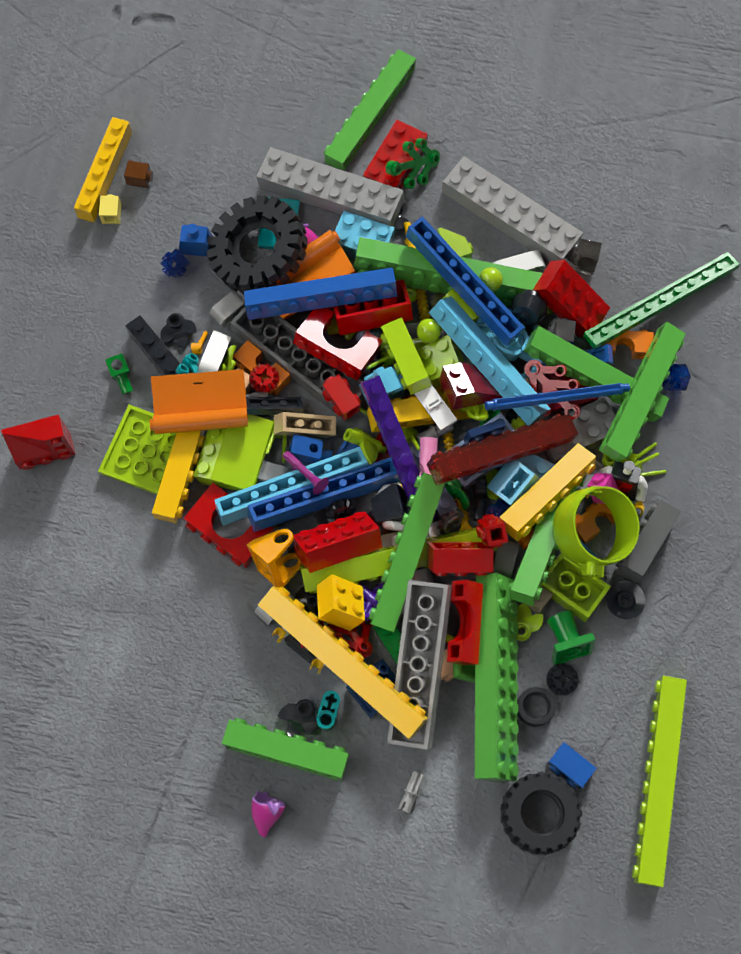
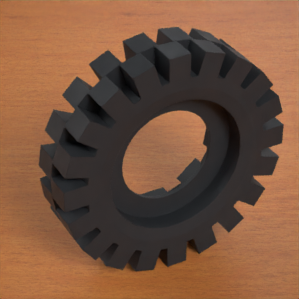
[207,195,308,294]

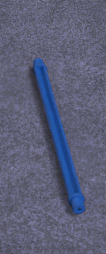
[484,383,630,411]

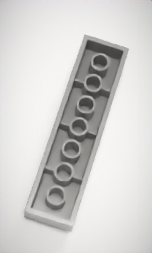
[256,147,404,227]
[442,156,583,262]
[387,580,452,750]

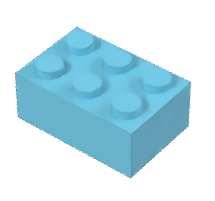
[335,211,395,259]

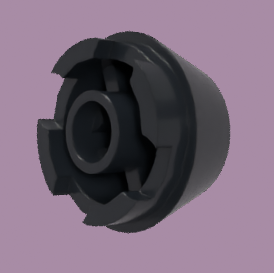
[511,289,548,328]

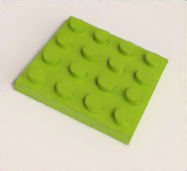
[98,404,176,495]

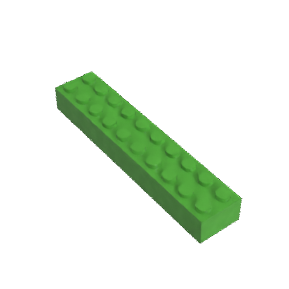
[354,237,543,307]
[475,573,519,782]

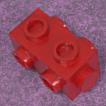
[322,374,361,421]
[476,514,508,548]

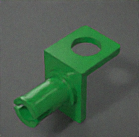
[105,353,134,395]

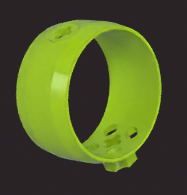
[553,486,639,578]

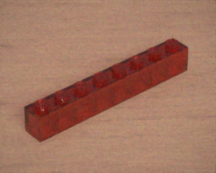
[427,414,578,486]

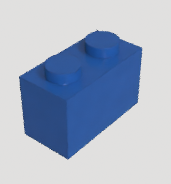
[547,742,597,789]

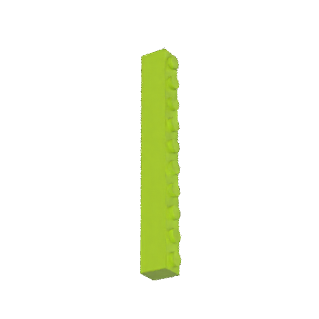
[300,528,498,594]
[632,676,687,888]

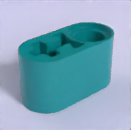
[317,690,341,731]

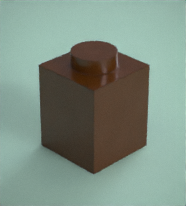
[124,160,153,188]

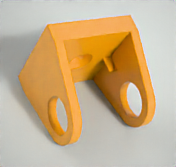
[247,529,303,588]

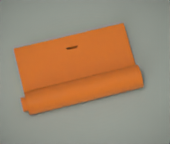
[264,230,356,320]
[150,369,248,434]

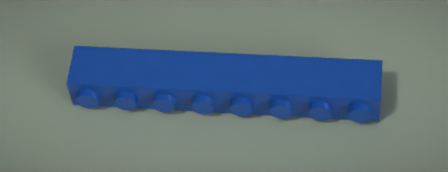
[406,216,524,346]
[244,267,397,320]
[247,457,399,532]

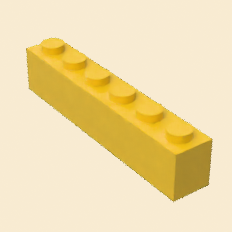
[74,117,132,223]
[367,393,471,432]
[152,430,205,524]
[500,443,596,541]

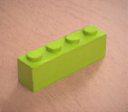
[380,317,432,395]

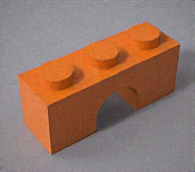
[602,330,654,360]
[233,340,291,397]
[575,503,615,544]

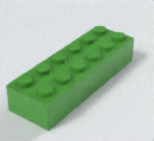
[221,718,349,782]

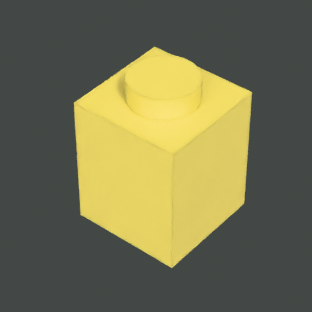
[99,194,121,224]

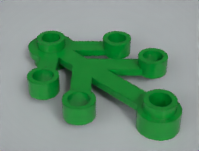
[386,138,440,189]

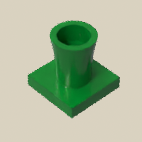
[547,611,595,665]

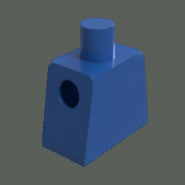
[179,224,213,256]
[287,434,333,466]

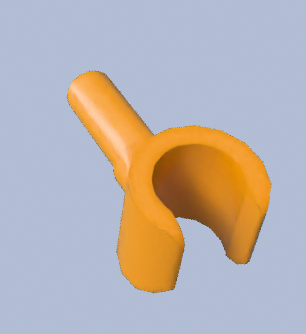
[191,331,208,355]

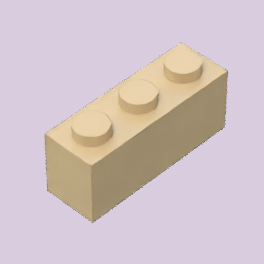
[274,412,336,438]

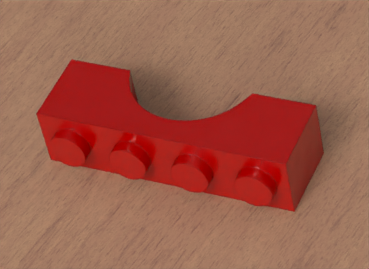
[447,580,483,665]

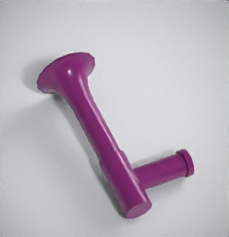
[283,451,329,494]

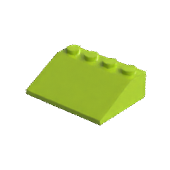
[193,415,274,491]

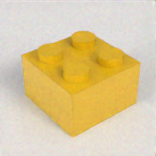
[317,574,365,631]

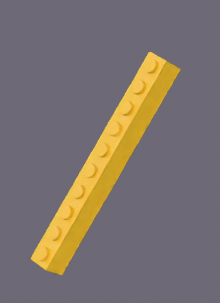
[258,586,428,739]

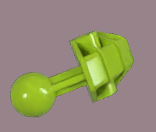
[417,267,503,343]

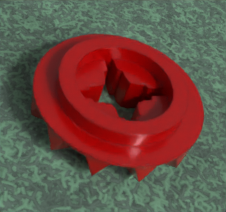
[249,363,279,393]

